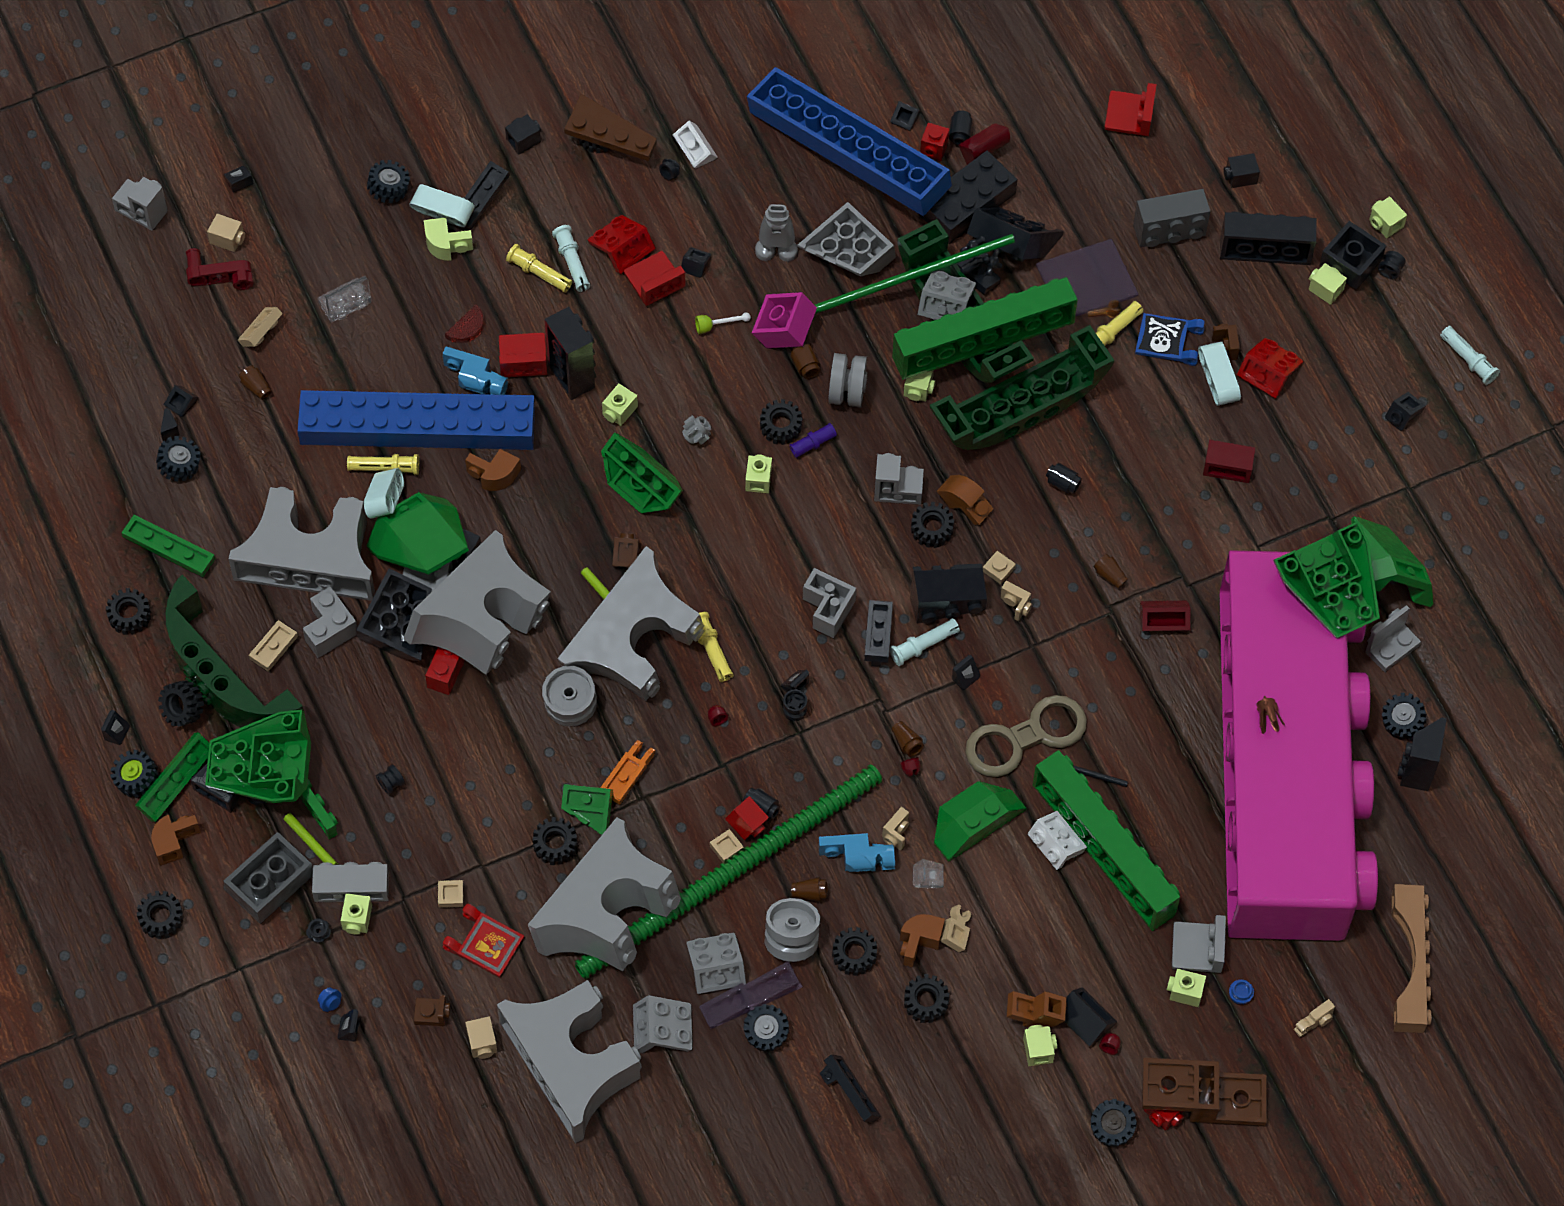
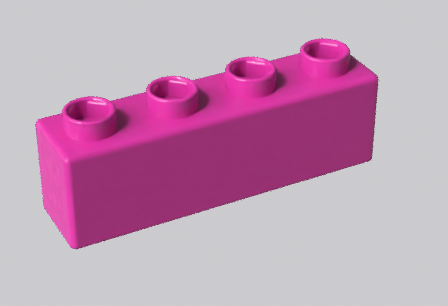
[1220,550,1378,941]

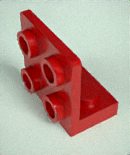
[1104,83,1157,136]
[588,215,656,274]
[624,251,686,306]
[499,333,547,377]
[1237,338,1303,398]

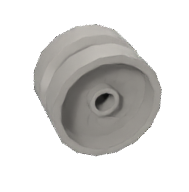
[828,353,867,407]
[542,666,597,726]
[764,898,820,962]

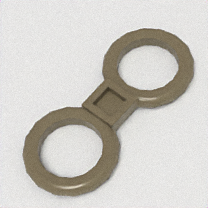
[965,695,1087,777]

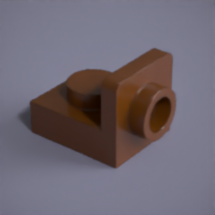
[1211,324,1240,361]
[612,533,639,567]
[414,995,450,1026]

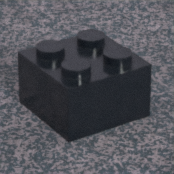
[1319,221,1387,290]

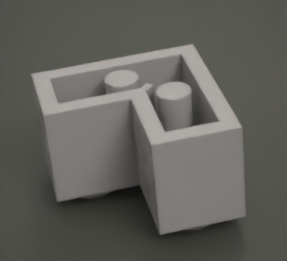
[112,177,168,231]
[874,453,924,505]
[803,568,856,638]
[303,586,357,658]

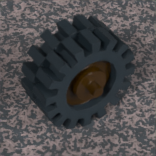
[1091,1099,1136,1146]

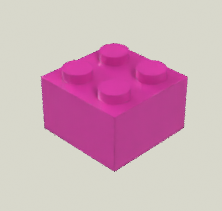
[752,292,817,348]

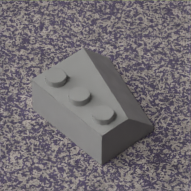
[797,202,896,276]

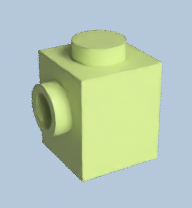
[1369,196,1407,238]
[1309,263,1347,305]
[904,370,935,402]
[602,384,638,426]
[745,455,772,493]
[341,894,372,934]
[1167,969,1206,1007]
[1023,1025,1057,1066]

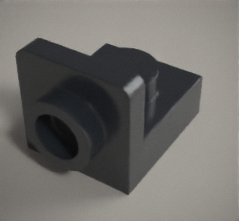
[1385,392,1426,431]

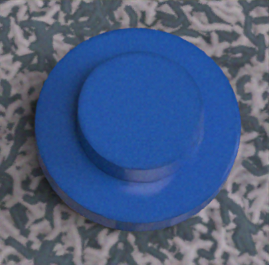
[1229,980,1254,1004]
[318,987,342,1012]

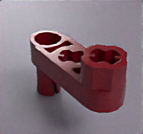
[186,248,254,290]

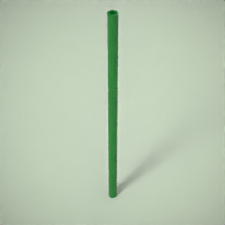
[815,234,1015,314]

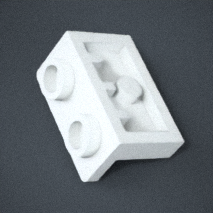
[1028,811,1087,870]

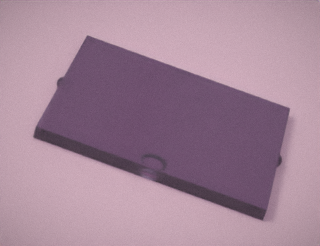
[1036,239,1138,317]

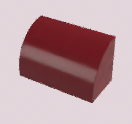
[959,123,1010,165]
[1203,440,1255,483]
[1140,600,1190,631]

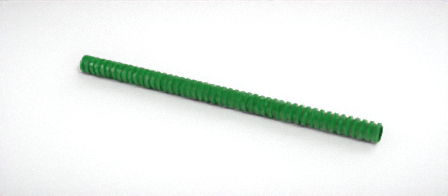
[575,764,882,979]

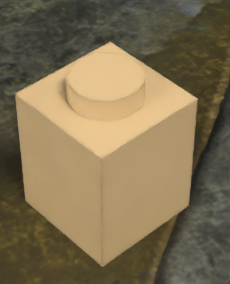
[207,214,245,252]
[465,1016,497,1059]

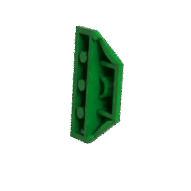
[601,432,683,514]
[934,781,1027,862]

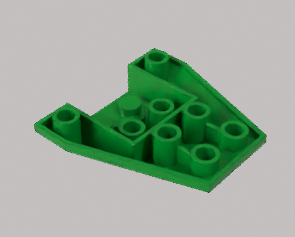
[366,492,469,574]
[1351,516,1433,607]
[1273,521,1380,638]
[205,710,311,803]

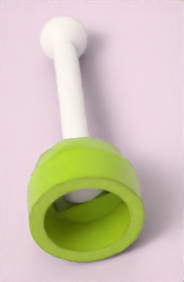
[695,313,751,334]

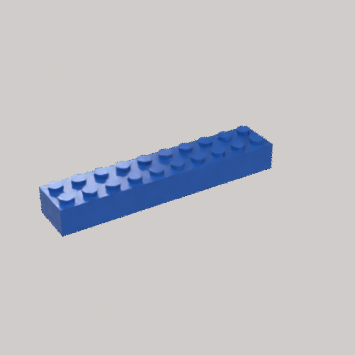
[747,67,952,216]
[298,390,535,450]

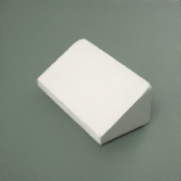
[672,121,717,169]

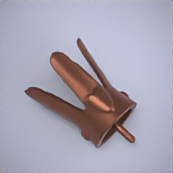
[1256,696,1285,734]

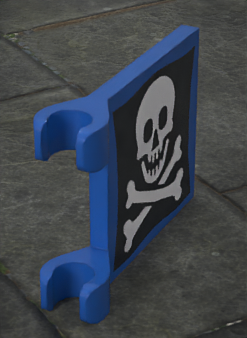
[1135,313,1205,366]

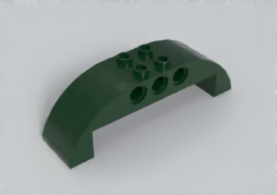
[897,219,1034,383]
[930,325,1115,450]
[166,575,304,728]

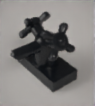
[957,236,1002,295]

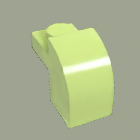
[424,218,473,261]

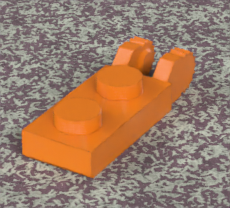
[600,740,655,805]

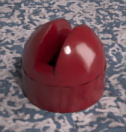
[708,705,728,726]
[900,757,921,777]
[1099,1033,1121,1055]

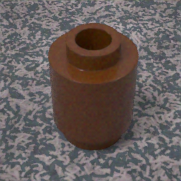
[790,344,820,379]

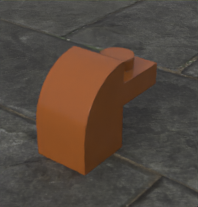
[465,449,521,491]
[936,475,994,525]
[151,815,201,866]
[900,914,945,967]
[1007,991,1066,1027]

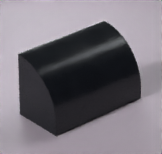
[1064,987,1117,1047]

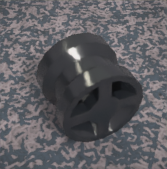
[1378,251,1406,279]
[375,764,405,795]

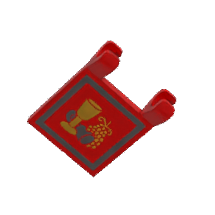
[443,904,524,978]

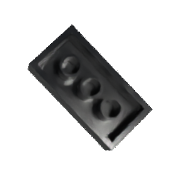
[919,151,1018,244]
[1220,211,1317,265]
[544,307,596,400]

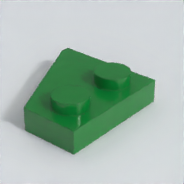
[561,784,613,835]

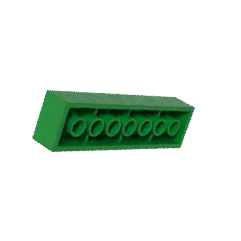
[892,277,1078,380]
[1033,750,1180,932]

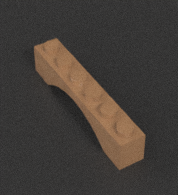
[1391,884,1431,1033]

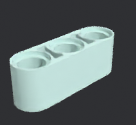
[409,184,475,227]
[1198,342,1241,406]
[364,468,404,519]

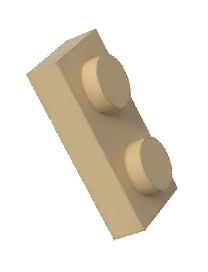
[238,307,282,347]
[249,620,298,672]

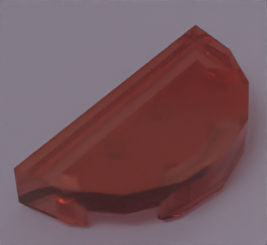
[445,305,484,342]

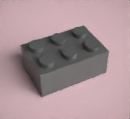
[1133,189,1210,247]
[223,832,313,924]

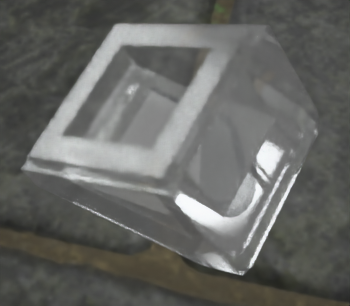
[913,859,943,888]

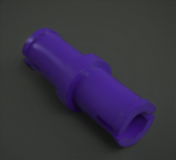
[789,423,837,458]

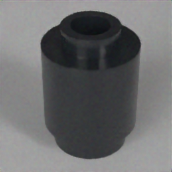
[949,110,973,145]
[1046,463,1082,494]
[743,788,780,821]

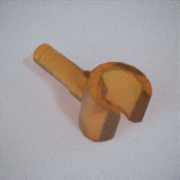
[1087,300,1121,318]

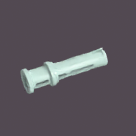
[552,225,591,292]
[1440,326,1500,385]
[889,618,960,666]

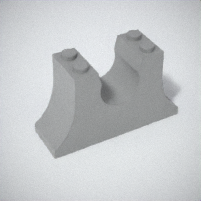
[229,487,375,601]
[403,530,551,674]
[557,546,704,701]
[528,818,681,971]
[497,980,642,1144]

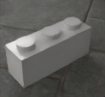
[312,862,389,902]

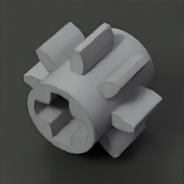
[682,415,711,445]

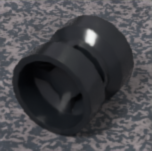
[783,689,807,721]

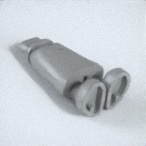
[755,204,798,262]

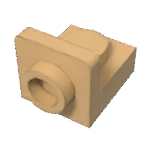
[1000,581,1032,621]
[882,807,909,850]

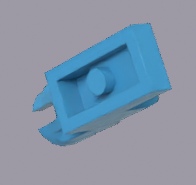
[443,347,508,395]
[818,833,895,872]

